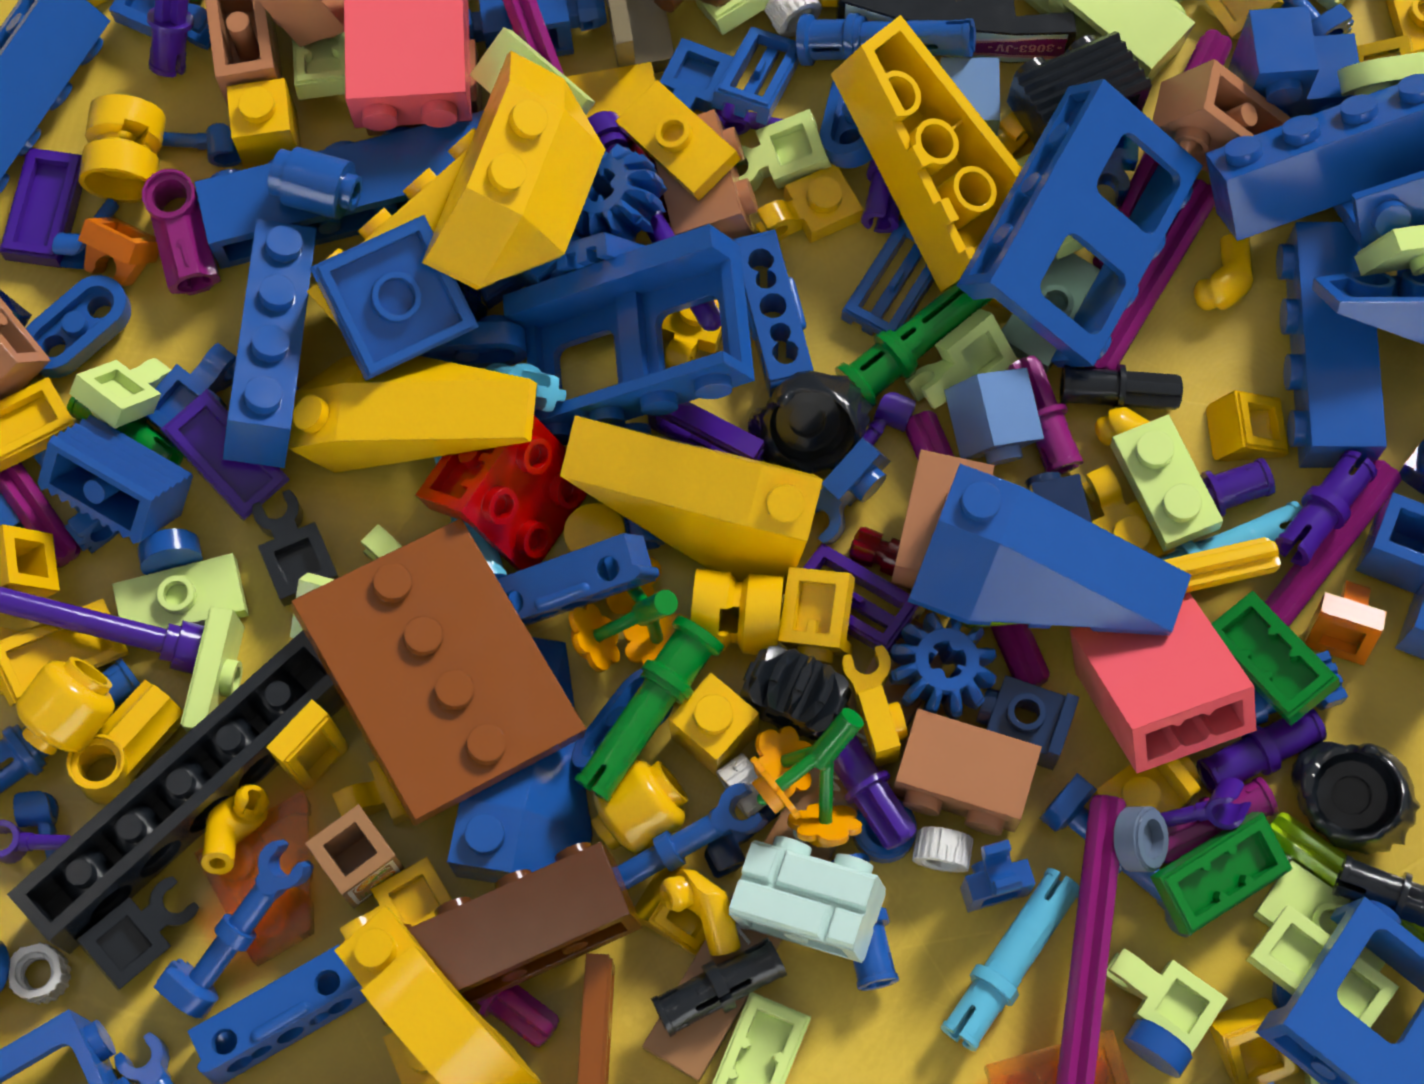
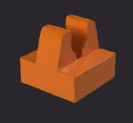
[78,217,159,286]
[1304,580,1387,666]

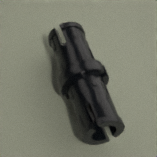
[651,937,787,1037]

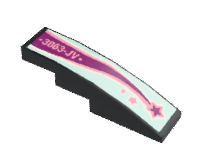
[836,0,1077,63]

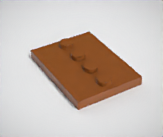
[291,518,586,827]

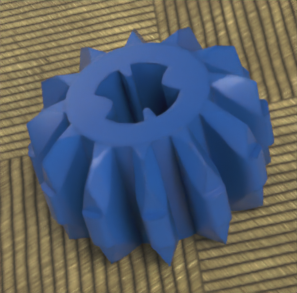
[575,144,667,242]
[889,612,997,720]

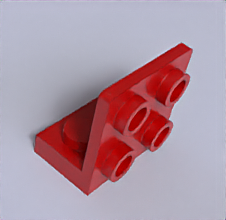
[415,415,587,571]

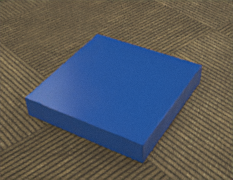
[310,215,479,381]

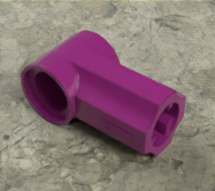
[142,169,221,296]

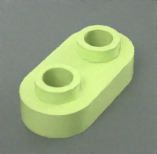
[1337,52,1424,96]

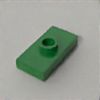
[1212,590,1340,726]
[1150,812,1293,935]

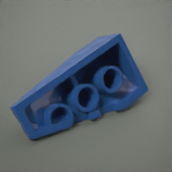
[907,463,1191,636]
[447,637,593,883]

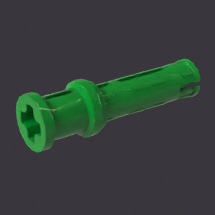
[835,281,994,407]
[574,615,725,802]

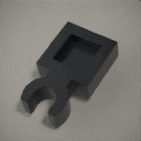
[252,489,339,607]
[76,876,199,991]

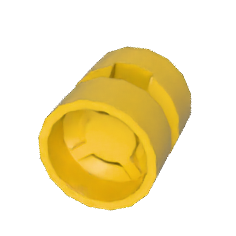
[78,94,166,203]
[690,569,784,655]

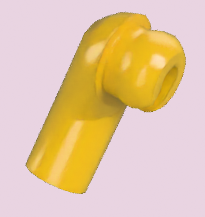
[1194,234,1253,311]
[660,869,741,956]

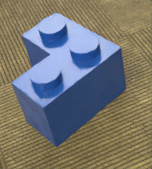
[1228,6,1359,118]
[1355,492,1424,660]

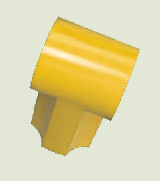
[66,680,184,805]

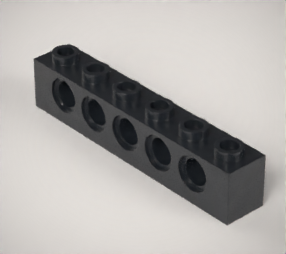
[7,630,345,954]

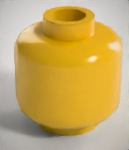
[16,657,115,755]
[591,759,689,855]

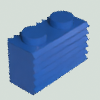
[37,415,193,544]

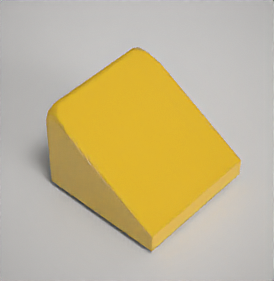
[1206,390,1289,461]
[634,866,706,955]
[1209,998,1299,1084]

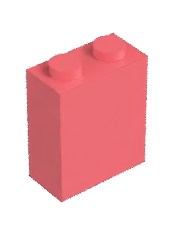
[344,0,472,131]
[1070,592,1257,774]

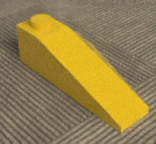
[288,356,537,473]
[560,415,823,595]

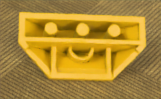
[422,51,606,290]

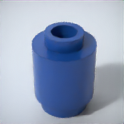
[268,147,363,220]

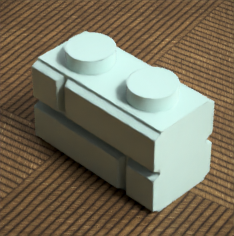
[729,836,886,963]

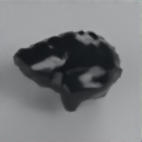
[748,370,873,474]
[1291,741,1421,855]

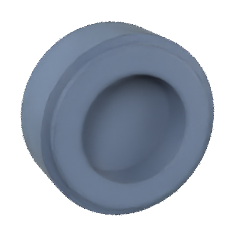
[1114,806,1169,872]

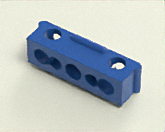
[732,230,814,398]
[498,533,660,627]
[187,944,368,1084]

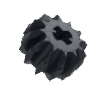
[739,645,852,741]

